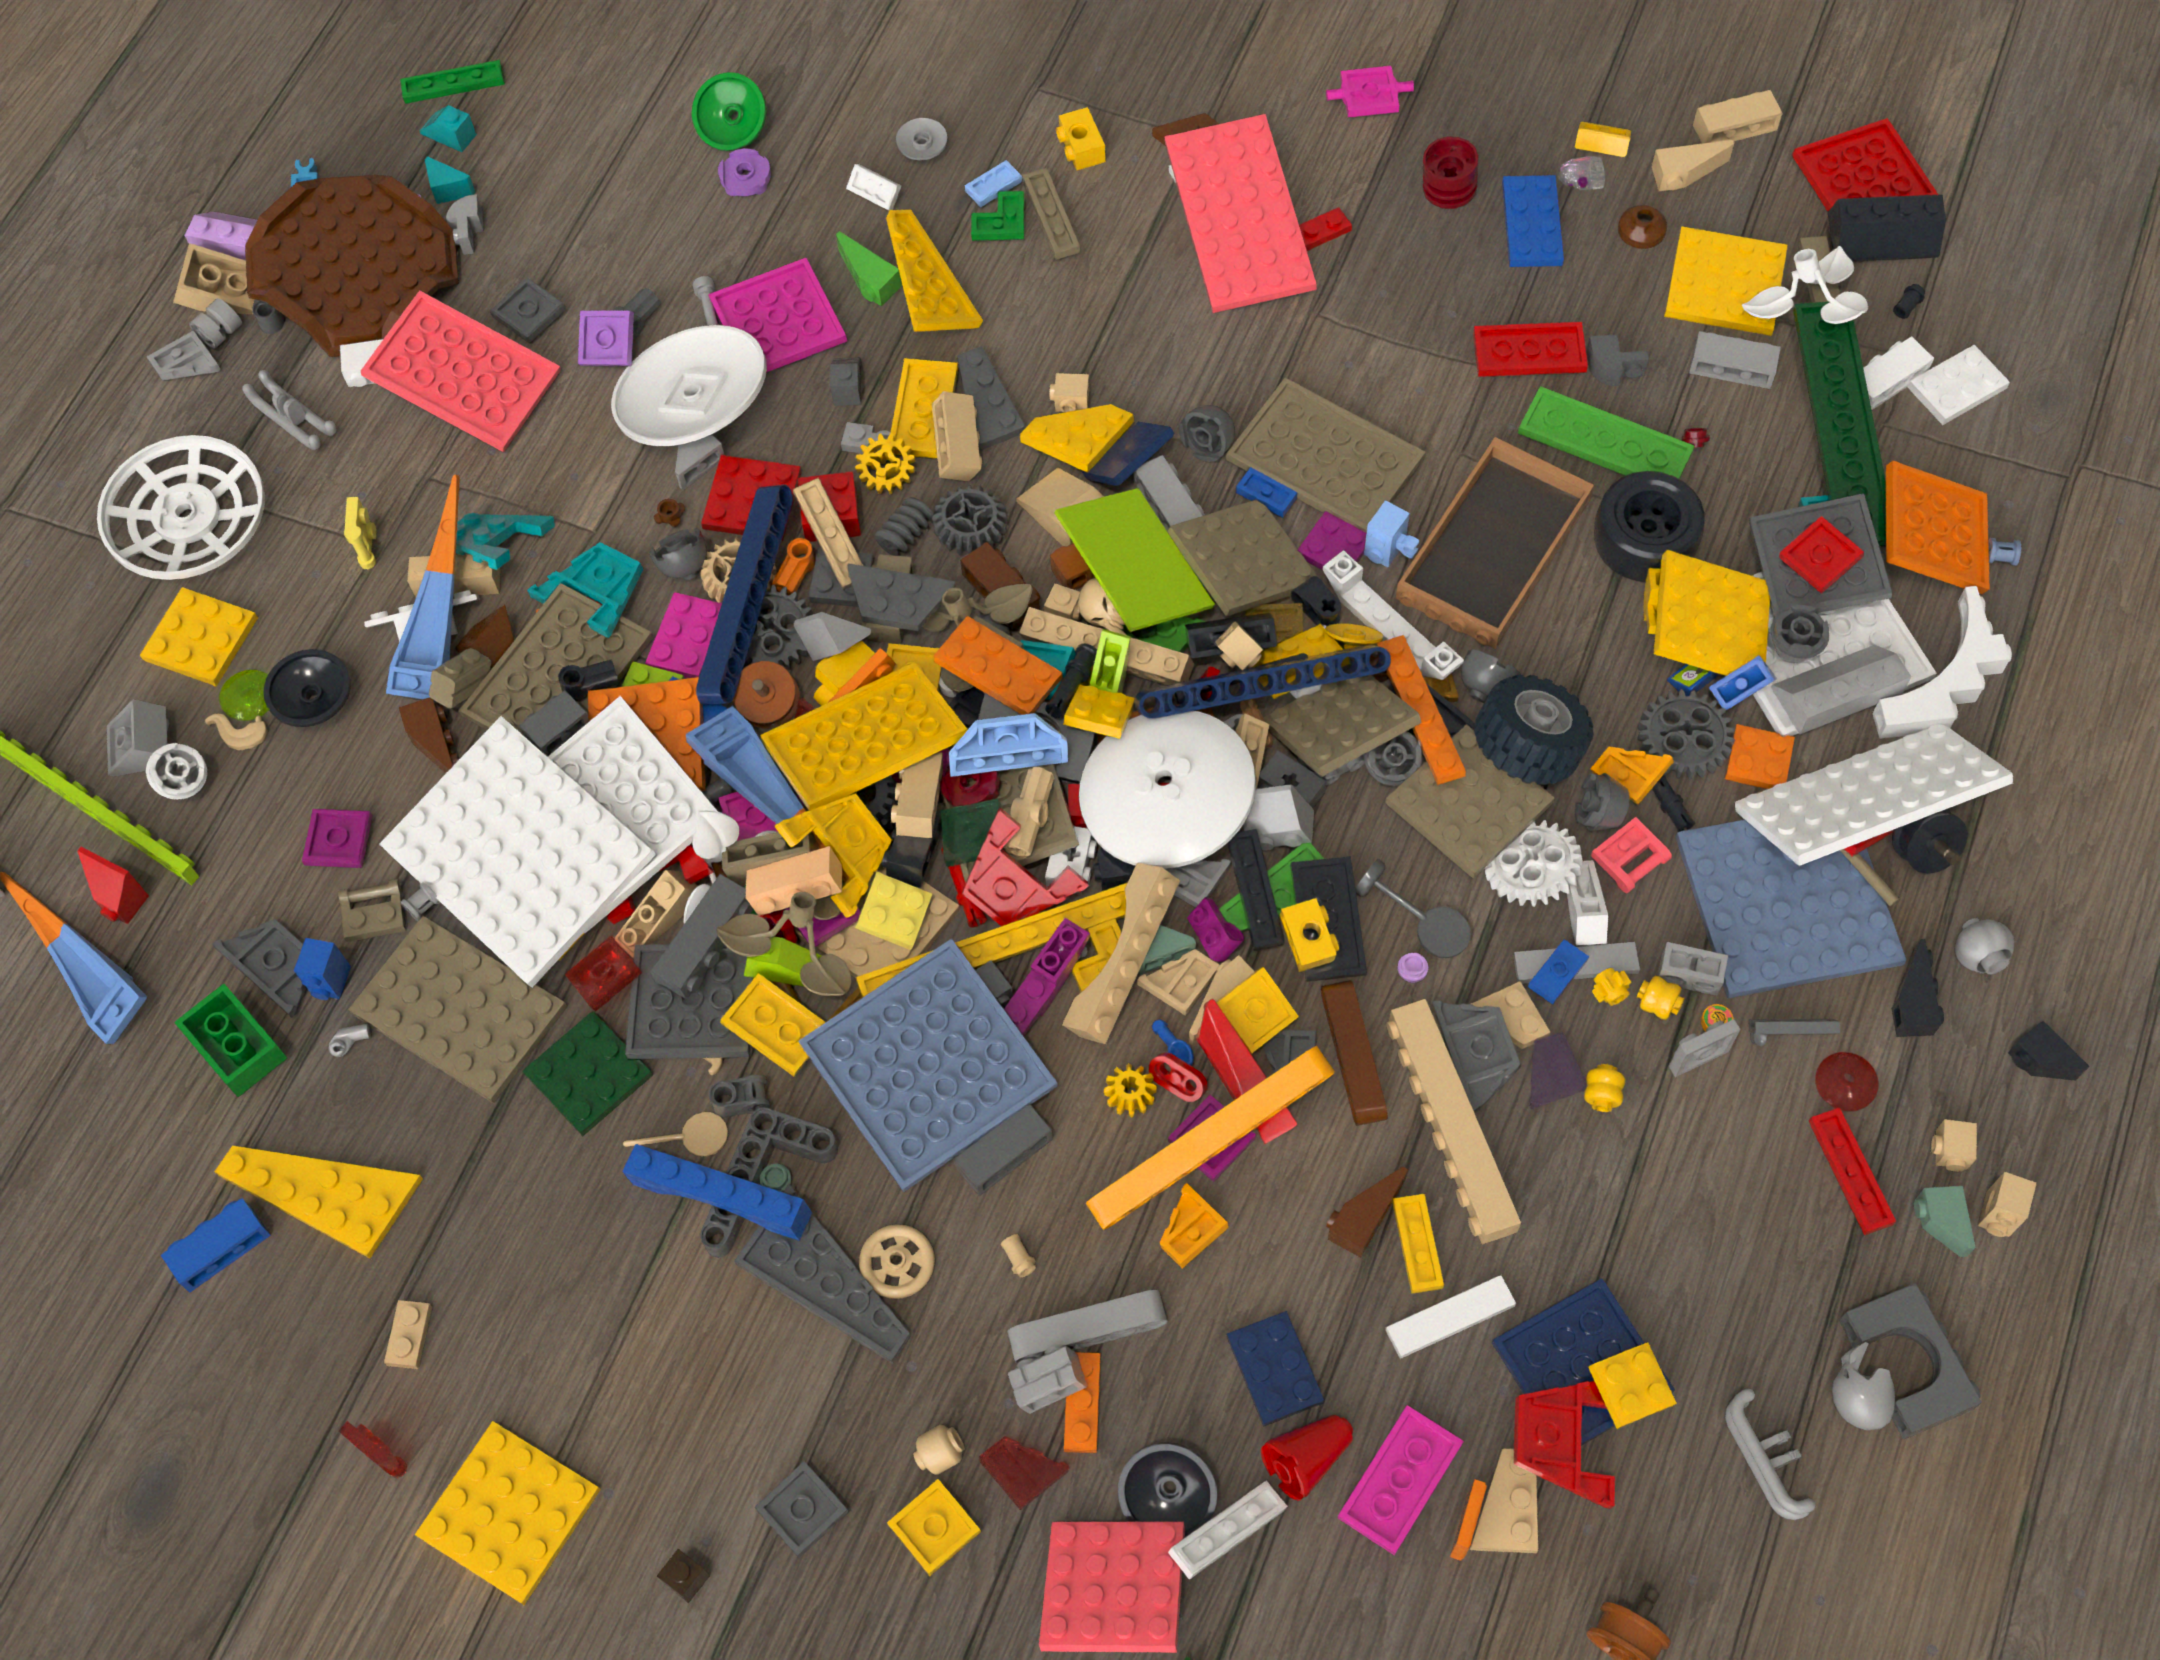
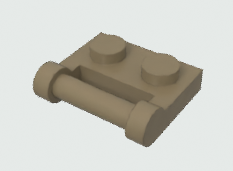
[338,879,406,942]

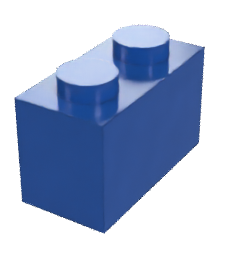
[294,938,351,1000]

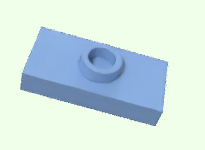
[965,160,1022,208]

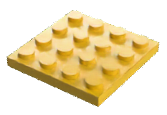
[1664,226,1788,336]
[1654,550,1770,676]
[415,1421,601,1605]

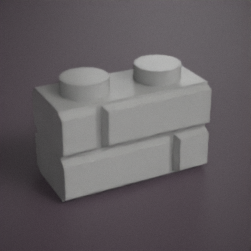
[1008,1345,1087,1414]

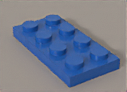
[1502,175,1564,267]

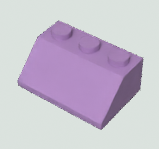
[184,212,257,261]

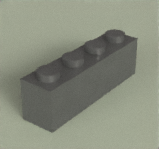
[651,874,753,999]

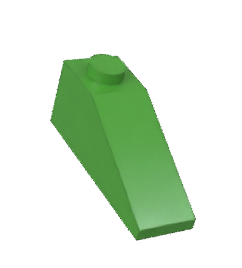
[836,231,902,306]

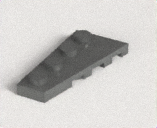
[957,346,1025,451]

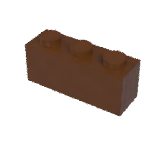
[960,542,1040,631]

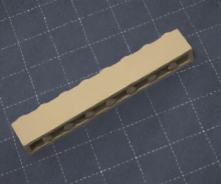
[1386,999,1521,1244]

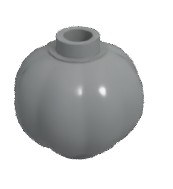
[1955,918,2015,974]

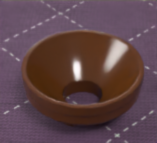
[1618,205,1667,249]

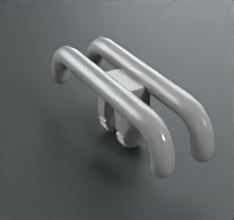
[242,370,337,450]
[1725,1388,1815,1520]

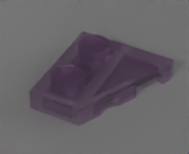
[1529,1032,1587,1109]

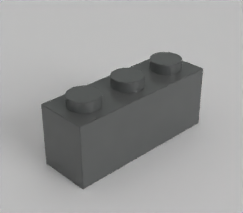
[954,1104,1053,1197]

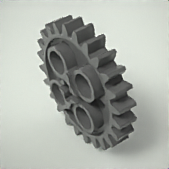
[744,585,813,670]
[1637,689,1735,780]

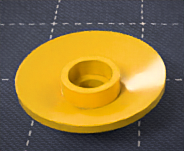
[1326,623,1383,649]

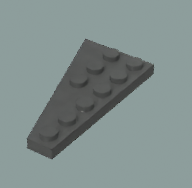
[734,1184,911,1364]

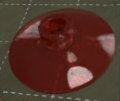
[1815,1052,1879,1112]

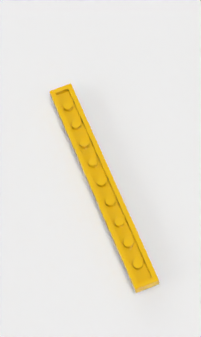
[856,883,1127,998]

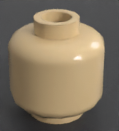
[913,1425,965,1475]

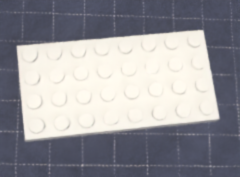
[1735,724,2013,866]

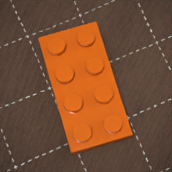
[933,616,1062,715]

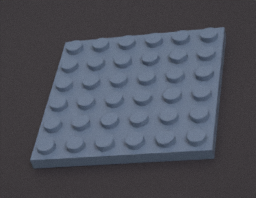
[1675,820,1907,999]
[799,938,1058,1192]

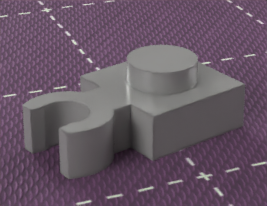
[841,422,891,454]

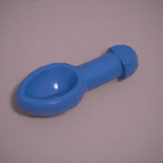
[1152,1019,1194,1066]

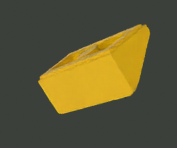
[1575,122,1631,157]

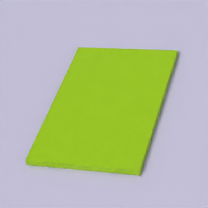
[1054,488,1215,632]

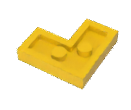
[1072,918,1121,992]

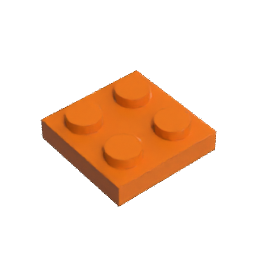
[1725,724,1795,789]

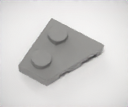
[1165,859,1231,907]

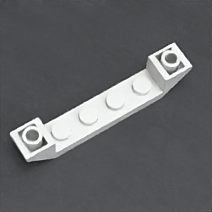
[1323,550,1464,680]

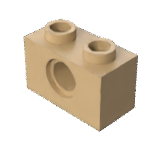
[1978,1172,2036,1237]

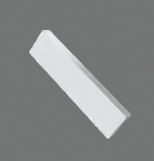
[1386,1275,1516,1359]
[1168,1480,1288,1580]

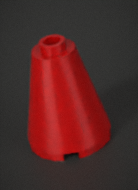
[1260,1415,1353,1501]

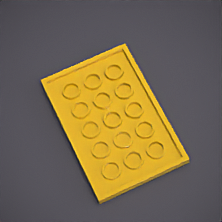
[760,662,967,810]

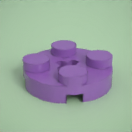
[718,149,771,196]

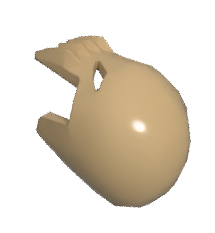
[1078,578,1127,636]

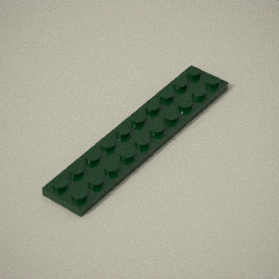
[1793,302,1886,546]

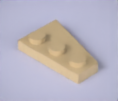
[1470,1449,1538,1553]

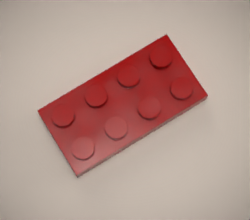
[1473,322,1588,377]

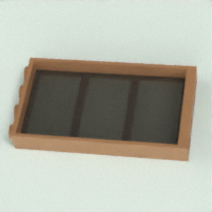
[1396,437,1594,649]

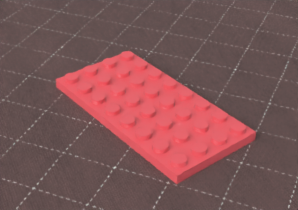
[1165,114,1317,313]

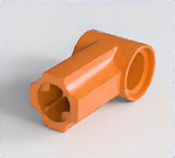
[771,538,816,596]

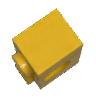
[1056,107,1106,171]
[1280,898,1339,972]

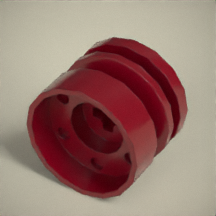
[1423,136,1479,209]

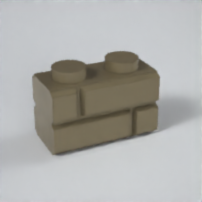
[429,648,491,708]

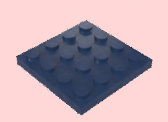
[1492,1278,1675,1446]

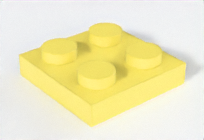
[855,872,932,950]

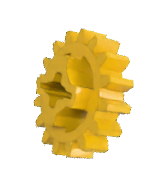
[855,434,916,494]

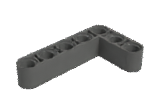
[700,1108,838,1258]

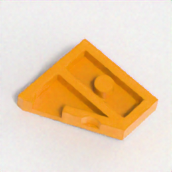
[1590,746,1674,805]
[1160,1183,1229,1269]

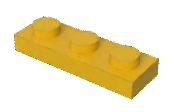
[1392,1194,1444,1294]

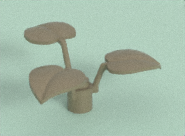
[922,584,1033,692]
[716,892,851,996]

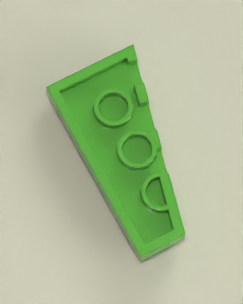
[1219,843,1324,933]

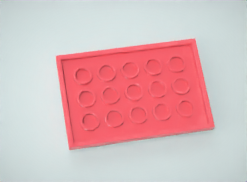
[361,290,560,452]

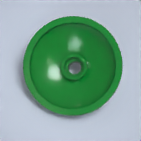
[692,72,767,151]

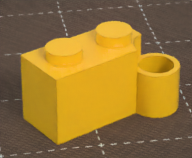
[814,640,875,706]

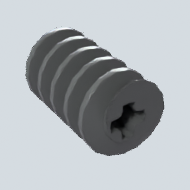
[875,497,934,556]

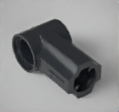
[558,659,619,701]

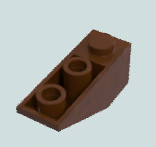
[399,697,459,773]

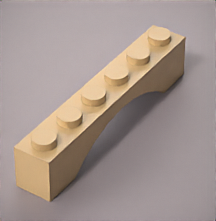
[1062,863,1180,1044]

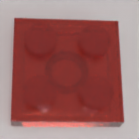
[565,936,642,1012]

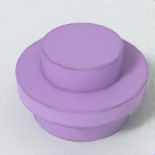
[1398,953,1428,983]

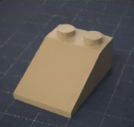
[173,243,254,314]
[1016,468,1104,546]

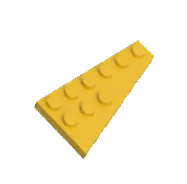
[886,210,983,332]
[214,1146,423,1259]

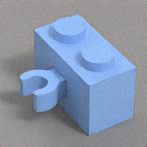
[1364,500,1419,567]

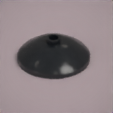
[264,649,351,727]
[1118,1442,1218,1538]

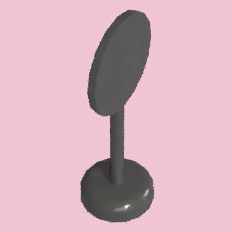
[1355,859,1470,958]

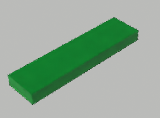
[400,60,505,104]

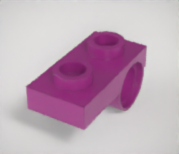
[1187,897,1244,962]

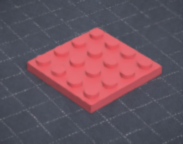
[1039,1522,1185,1653]

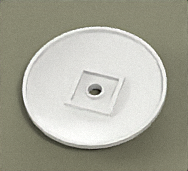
[611,325,767,446]
[1079,711,1256,869]

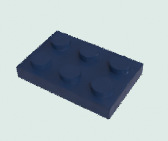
[1227,1311,1324,1427]

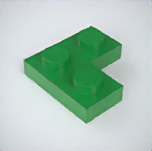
[971,191,1024,241]

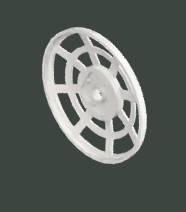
[97,435,265,580]

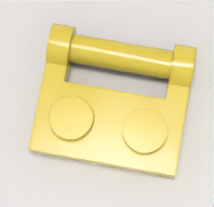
[344,497,376,569]

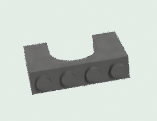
[978,693,1097,784]
[1839,1283,1982,1440]

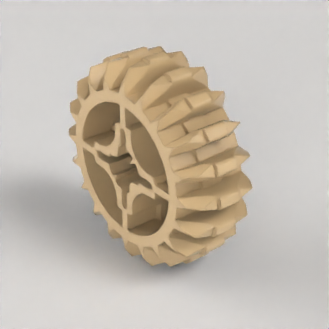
[700,537,777,603]

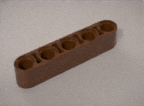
[1321,980,1388,1126]

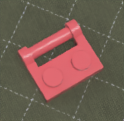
[1591,817,1672,893]

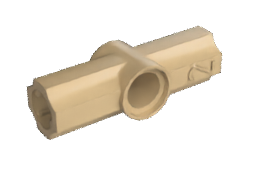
[1004,767,1054,858]

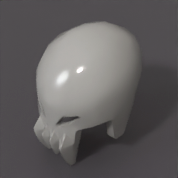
[1832,1342,1895,1430]

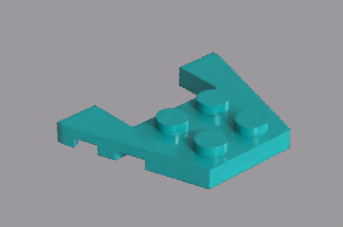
[456,513,555,570]
[527,542,644,638]

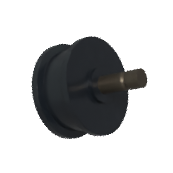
[1892,809,1968,874]

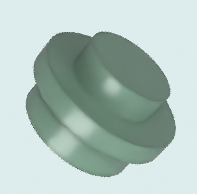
[760,1164,791,1192]

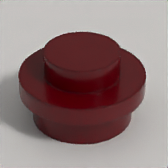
[1681,428,1710,448]

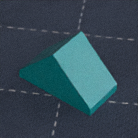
[425,156,476,204]

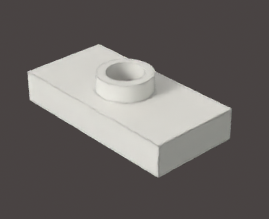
[846,164,901,210]

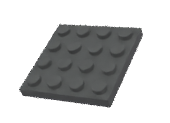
[1749,494,1892,619]
[625,944,754,1059]

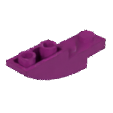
[1004,918,1090,1037]

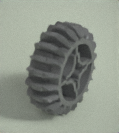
[932,484,1008,556]

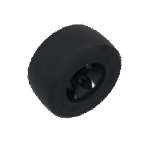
[1594,471,1705,582]

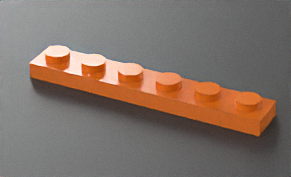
[1377,635,1466,785]

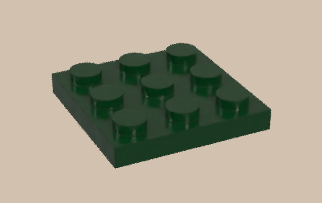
[522,1011,653,1137]

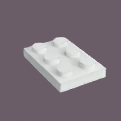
[1908,345,2010,425]

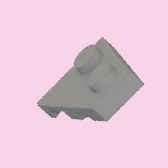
[147,330,221,380]

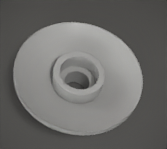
[896,118,947,160]

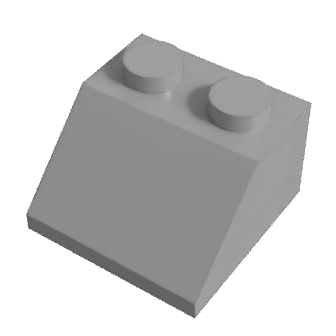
[107,699,169,776]
[1243,784,1314,850]

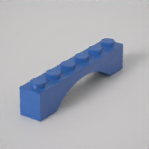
[622,1144,812,1241]

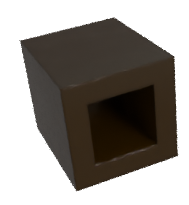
[657,1549,710,1603]

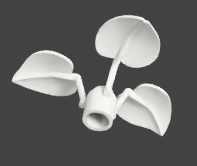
[1742,246,1868,324]
[683,810,776,924]

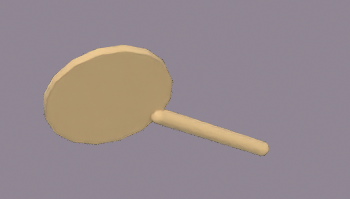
[623,1112,728,1157]

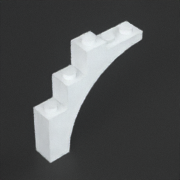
[1873,586,2012,739]

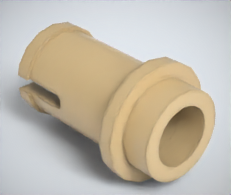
[1001,1234,1036,1277]

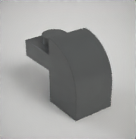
[1586,335,1649,386]

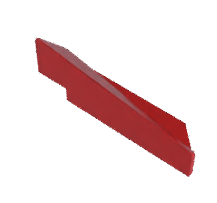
[1196,999,1298,1144]

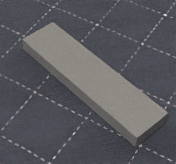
[1513,942,1640,984]

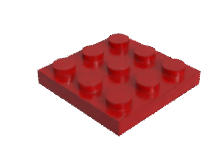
[701,455,802,541]

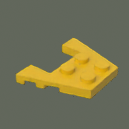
[774,793,892,918]

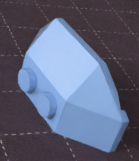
[949,713,1068,776]

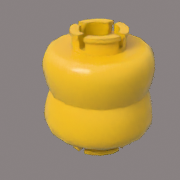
[1637,976,1685,1020]
[1584,1064,1626,1112]

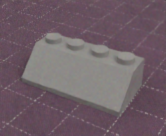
[1771,645,1911,734]

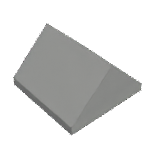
[794,612,871,661]

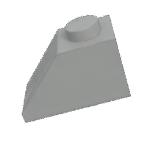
[675,434,724,490]

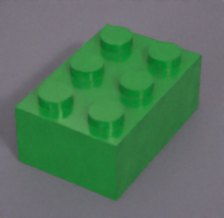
[174,984,287,1097]

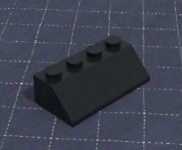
[1827,195,1946,262]

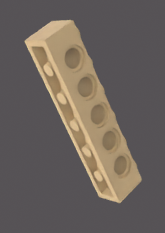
[1019,607,1194,685]

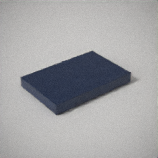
[1082,421,1174,486]

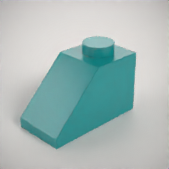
[420,105,477,152]

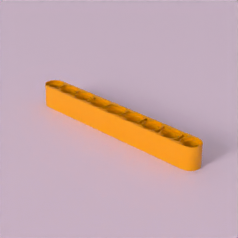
[1086,1046,1335,1230]

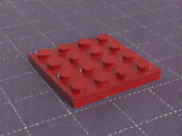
[1792,118,1939,211]

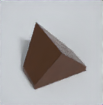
[455,604,514,670]

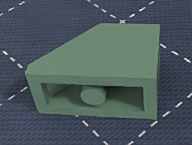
[1138,925,1196,975]
[1914,1186,1976,1257]

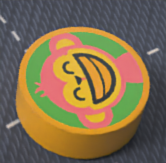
[1701,1004,1734,1032]

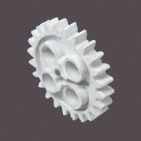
[1485,820,1583,907]

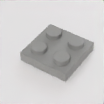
[1669,1019,1741,1077]

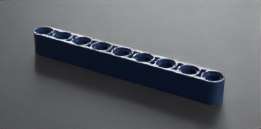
[696,484,793,705]
[1134,645,1391,718]

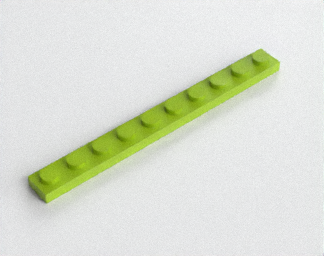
[0,730,199,886]

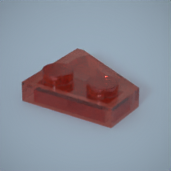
[979,1436,1070,1510]

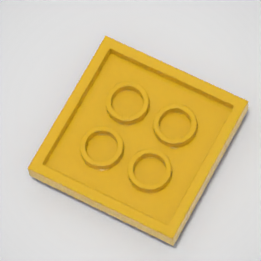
[140,587,258,687]

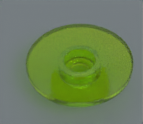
[219,670,269,721]

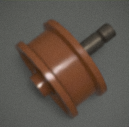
[733,661,800,729]
[1587,1587,1671,1660]

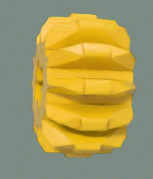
[1104,1063,1157,1118]

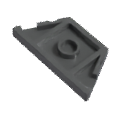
[847,563,955,631]
[212,919,306,1018]
[1432,1000,1521,1113]

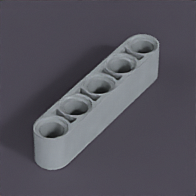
[1007,1290,1168,1364]

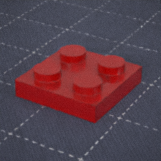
[1779,516,1864,594]

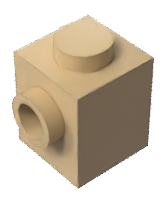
[1050,373,1089,412]
[1044,584,1082,621]
[1215,621,1263,670]
[1931,1119,1977,1172]

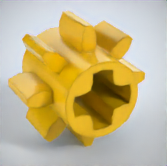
[1592,968,1632,1006]

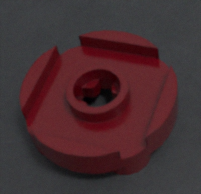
[940,766,1000,813]

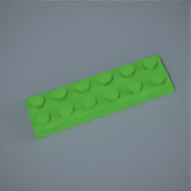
[1518,386,1695,479]

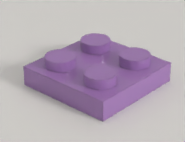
[578,311,634,366]

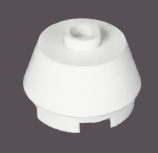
[146,743,207,799]

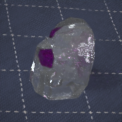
[1558,156,1605,190]

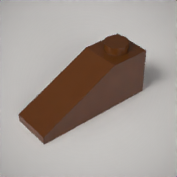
[1326,1167,1408,1258]

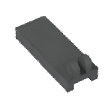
[1749,1019,1840,1046]

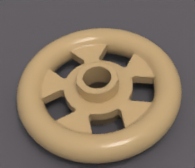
[859,1224,935,1299]

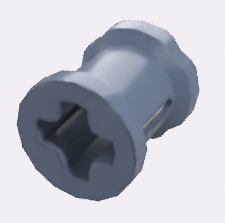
[1988,538,2021,566]

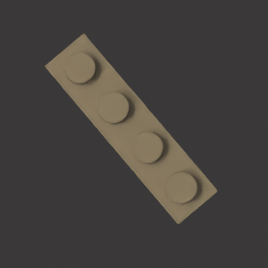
[1022,168,1080,260]

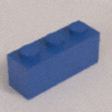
[161,1198,271,1292]

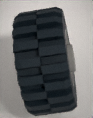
[1474,674,1594,785]

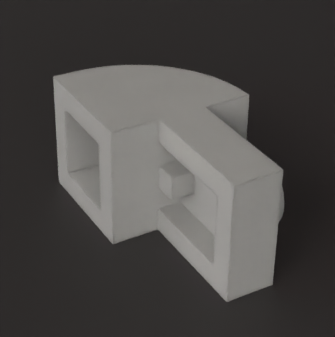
[446,194,484,255]

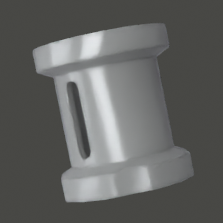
[400,882,440,922]

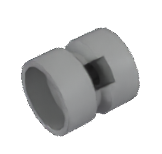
[189,298,242,349]

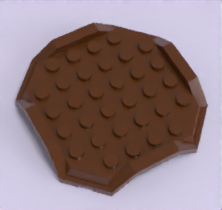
[245,175,459,357]

